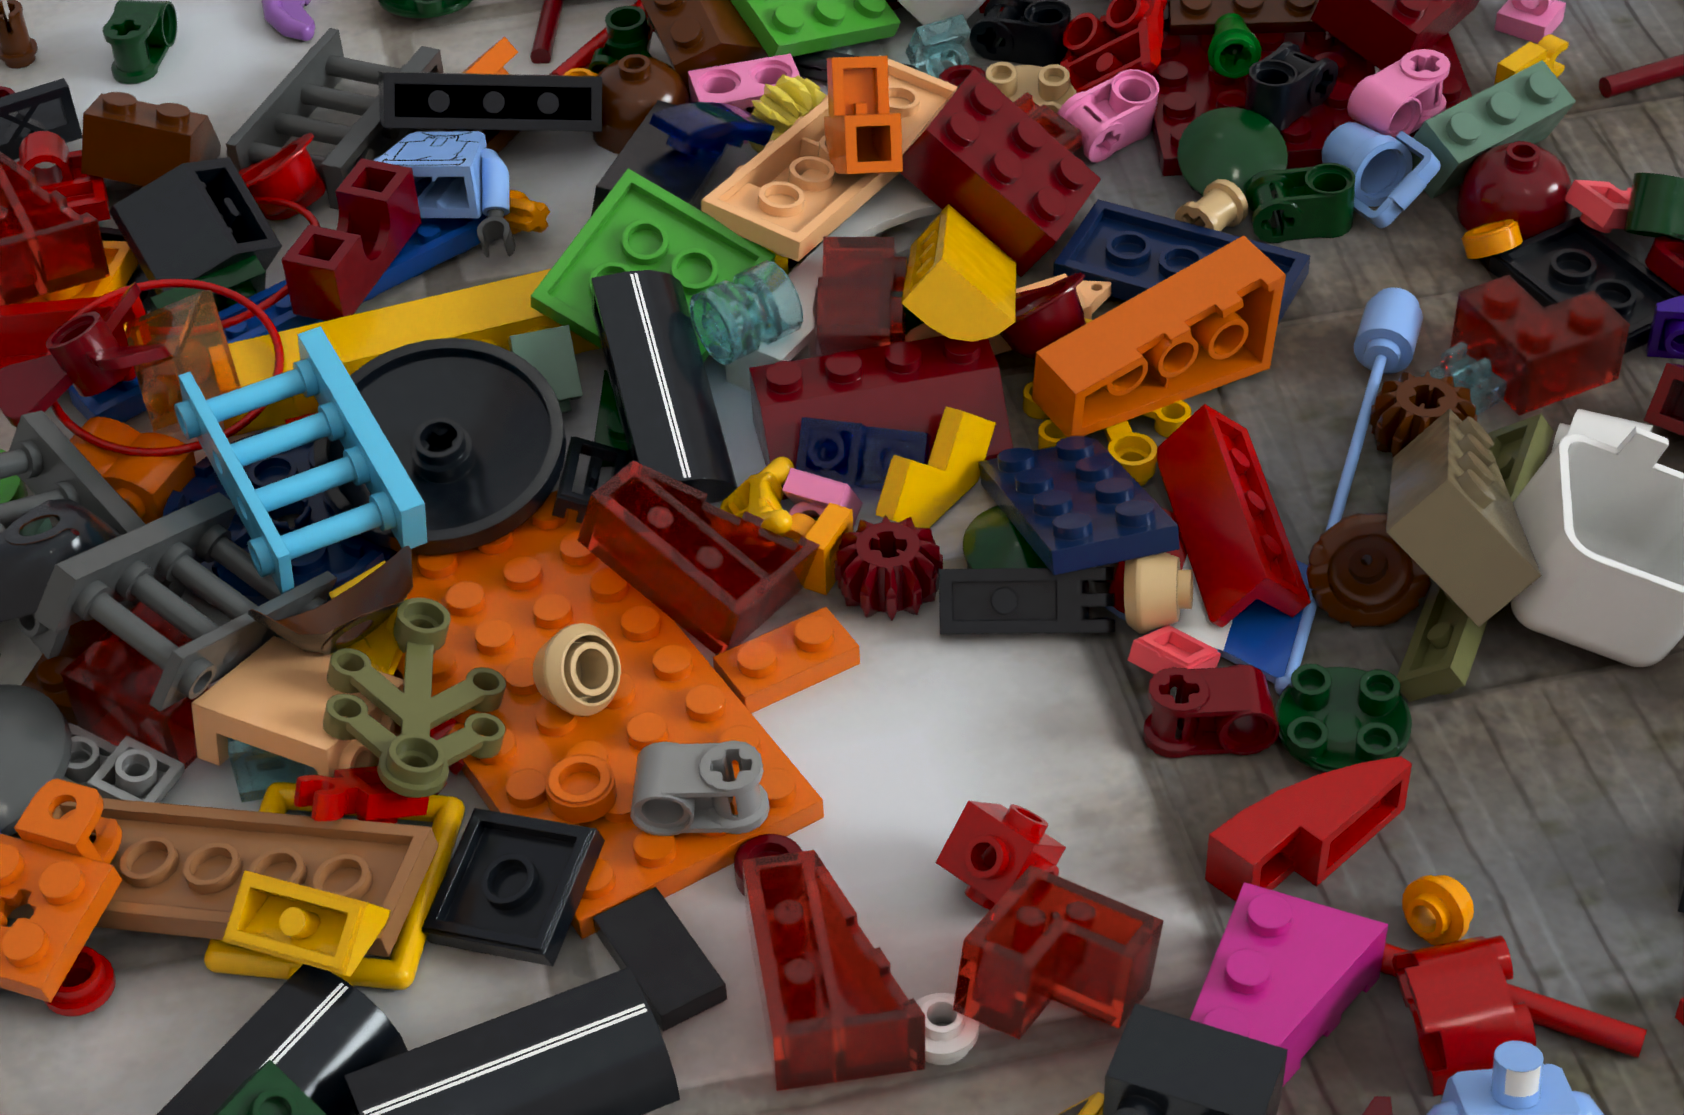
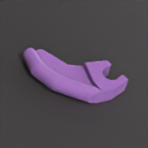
[261,0,316,41]

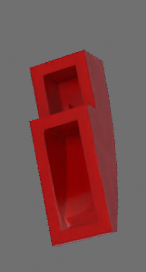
[1205,756,1412,902]

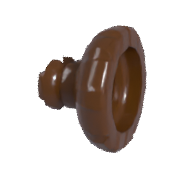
[1306,513,1431,628]

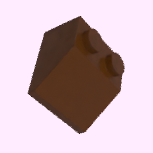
[641,0,769,96]
[81,92,221,186]

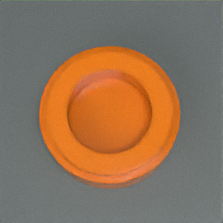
[545,754,617,823]

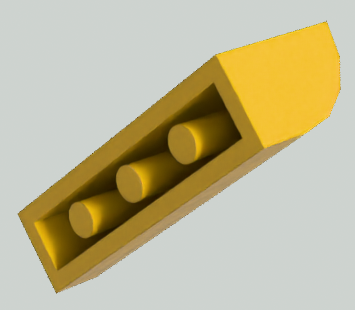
[901,204,1016,342]

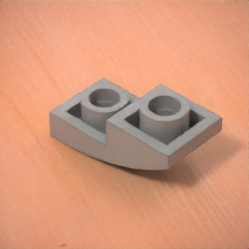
[63,723,185,803]

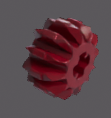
[834,514,943,621]

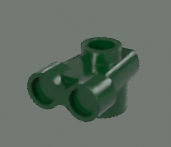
[588,6,653,74]

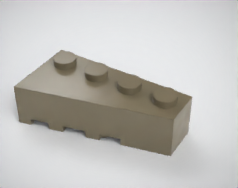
[1386,408,1542,627]

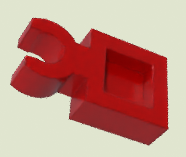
[294,766,429,824]

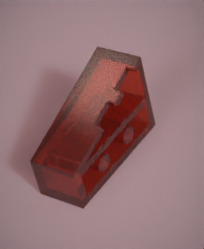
[0,152,110,305]
[577,461,820,655]
[742,850,925,1091]

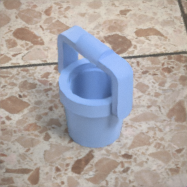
[1322,122,1441,228]

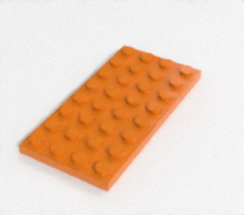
[394,490,824,939]

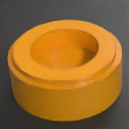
[1461,219,1523,259]

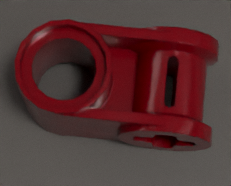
[1143,664,1279,758]

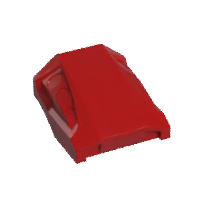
[1060,0,1167,93]

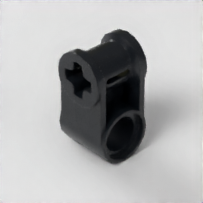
[969,0,1071,67]
[1245,41,1338,131]

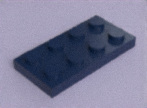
[1053,199,1310,326]
[979,436,1180,575]

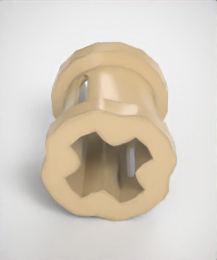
[1175,179,1249,231]

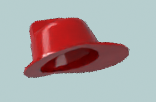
[238,133,326,220]

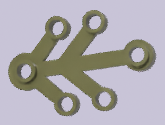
[323,597,506,798]

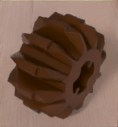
[1370,370,1477,457]

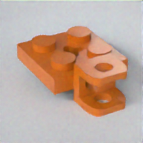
[0,778,122,1003]

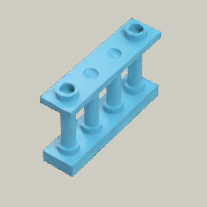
[174,326,427,594]

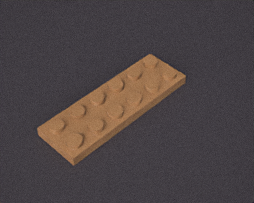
[7,798,438,957]

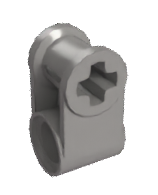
[630,740,770,836]

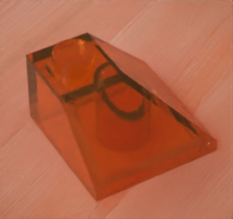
[123,290,241,435]

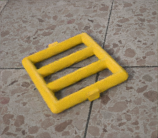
[204,782,465,990]

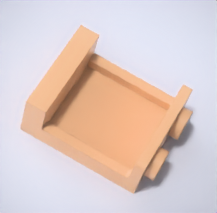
[191,636,404,777]

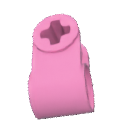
[1347,49,1450,139]
[1055,69,1159,163]

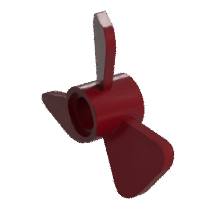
[0,282,171,427]

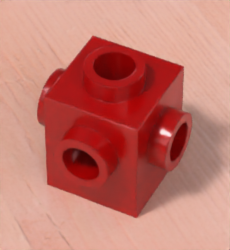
[935,801,1066,913]

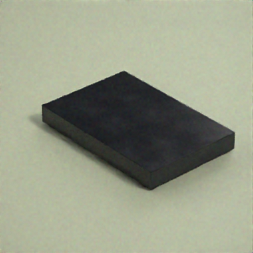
[1489,216,1682,363]

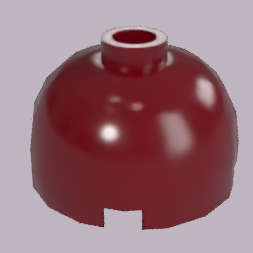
[1457,141,1572,240]

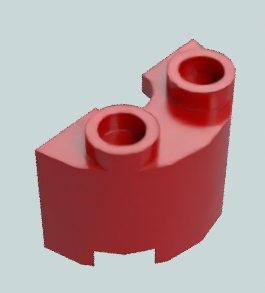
[1392,935,1536,1097]

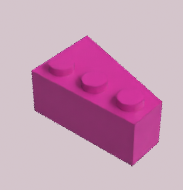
[1190,882,1388,1086]

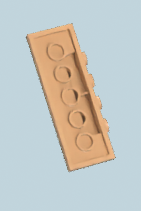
[701,55,958,262]

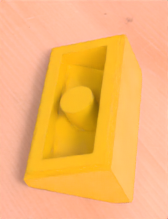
[222,870,391,977]

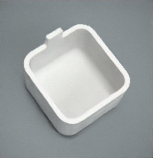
[1510,427,1684,667]

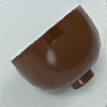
[592,54,691,154]

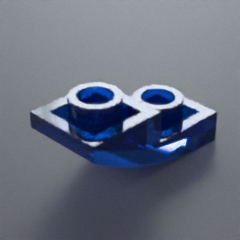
[649,102,775,157]
[796,417,931,491]

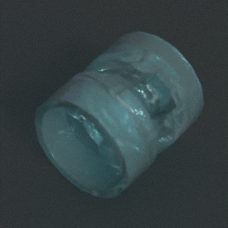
[690,260,803,365]

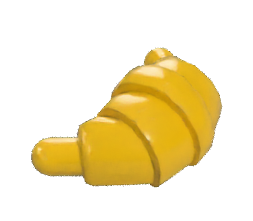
[712,456,794,557]

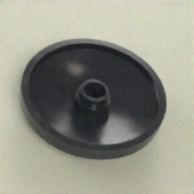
[314,338,566,555]

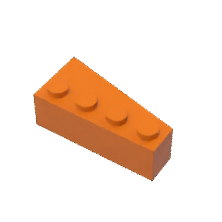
[1032,235,1286,437]

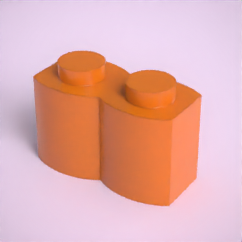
[70,417,196,524]

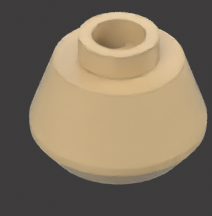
[1124,552,1193,634]
[533,623,621,716]

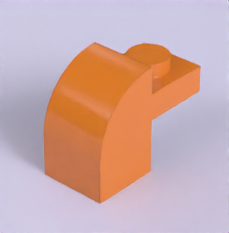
[824,56,903,174]

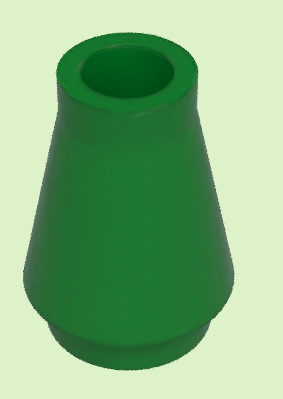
[1208,13,1261,78]

